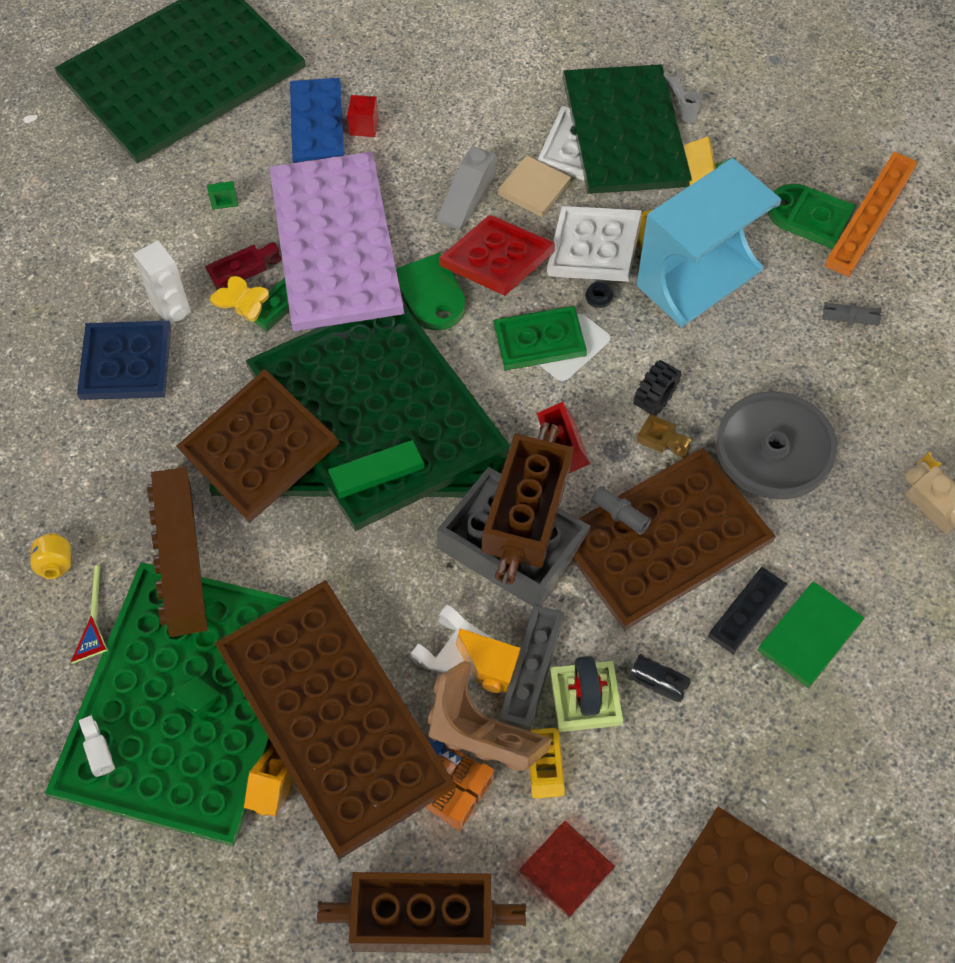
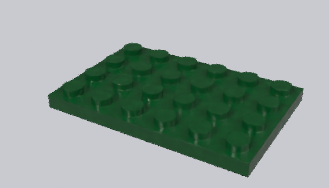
[562,64,692,194]

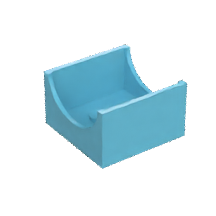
[637,158,781,328]

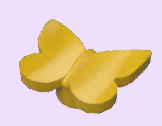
[210,276,269,322]

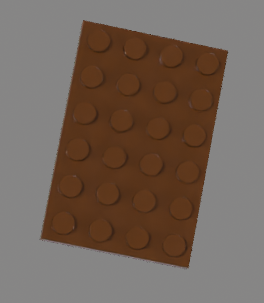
[572,447,775,631]

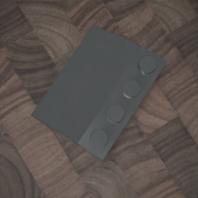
[436,467,591,607]

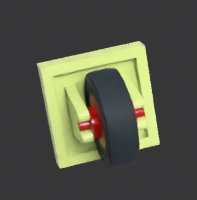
[550,656,623,732]

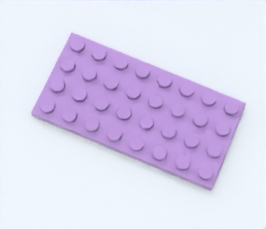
[269,152,404,331]

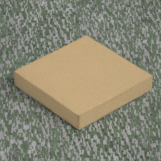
[498,155,571,218]

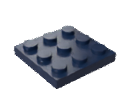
[77,321,171,400]

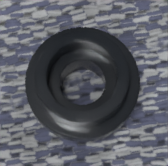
[585,281,613,308]

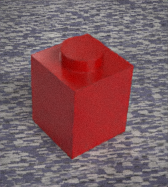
[347,95,379,137]

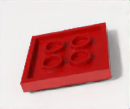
[439,215,555,296]

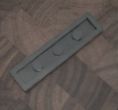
[499,605,564,731]

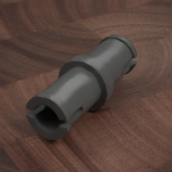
[822,302,882,326]
[591,486,651,535]

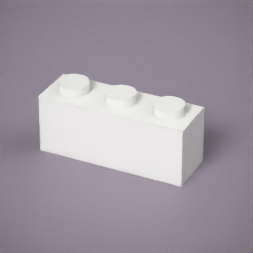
[133,240,191,324]

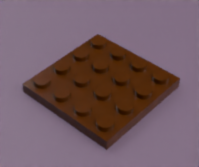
[176,369,340,523]

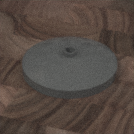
[716,391,837,499]

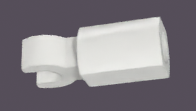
[79,715,115,777]

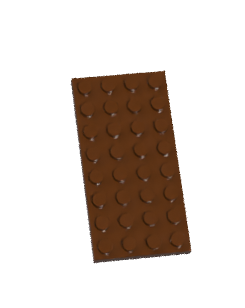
[215,580,456,860]

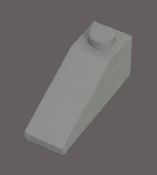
[437,146,496,231]

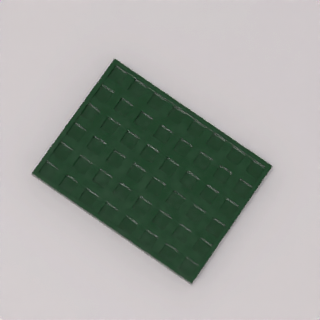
[54,0,306,164]

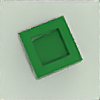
[207,181,239,210]

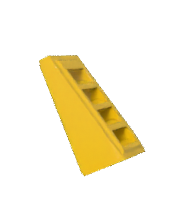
[527,727,565,799]

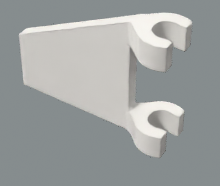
[410,605,493,677]

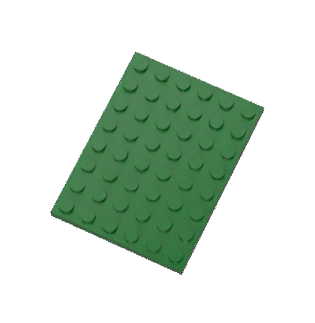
[45,562,292,847]

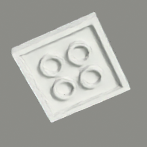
[547,206,642,282]

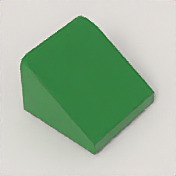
[172,676,221,720]

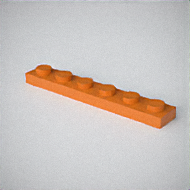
[825,151,918,277]

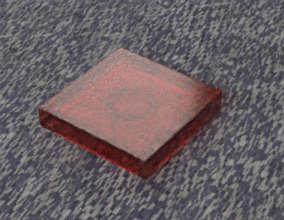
[519,821,615,919]

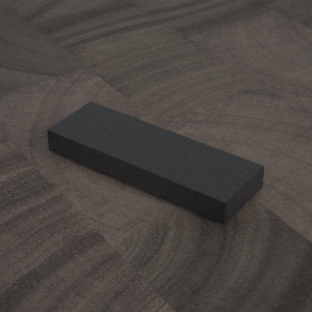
[708,566,787,655]

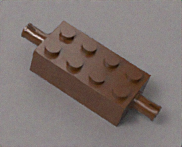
[481,423,574,584]
[317,872,526,954]

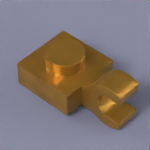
[637,414,691,458]

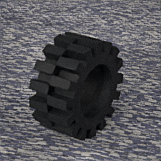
[633,360,682,416]

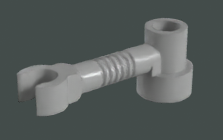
[664,69,702,123]

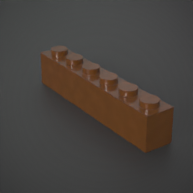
[147,467,208,637]

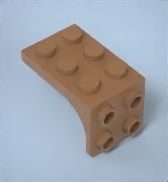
[428,661,551,771]

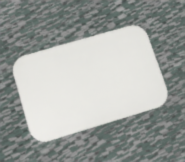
[540,314,610,381]

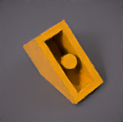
[456,628,521,693]
[244,744,293,816]

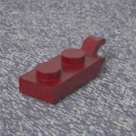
[205,242,282,290]

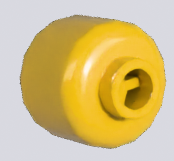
[30,533,71,579]

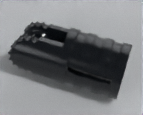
[628,653,691,702]

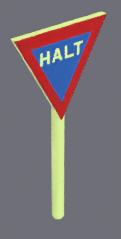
[70,565,108,664]

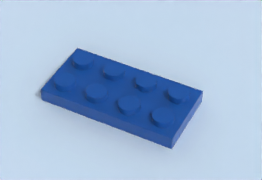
[290,78,345,163]

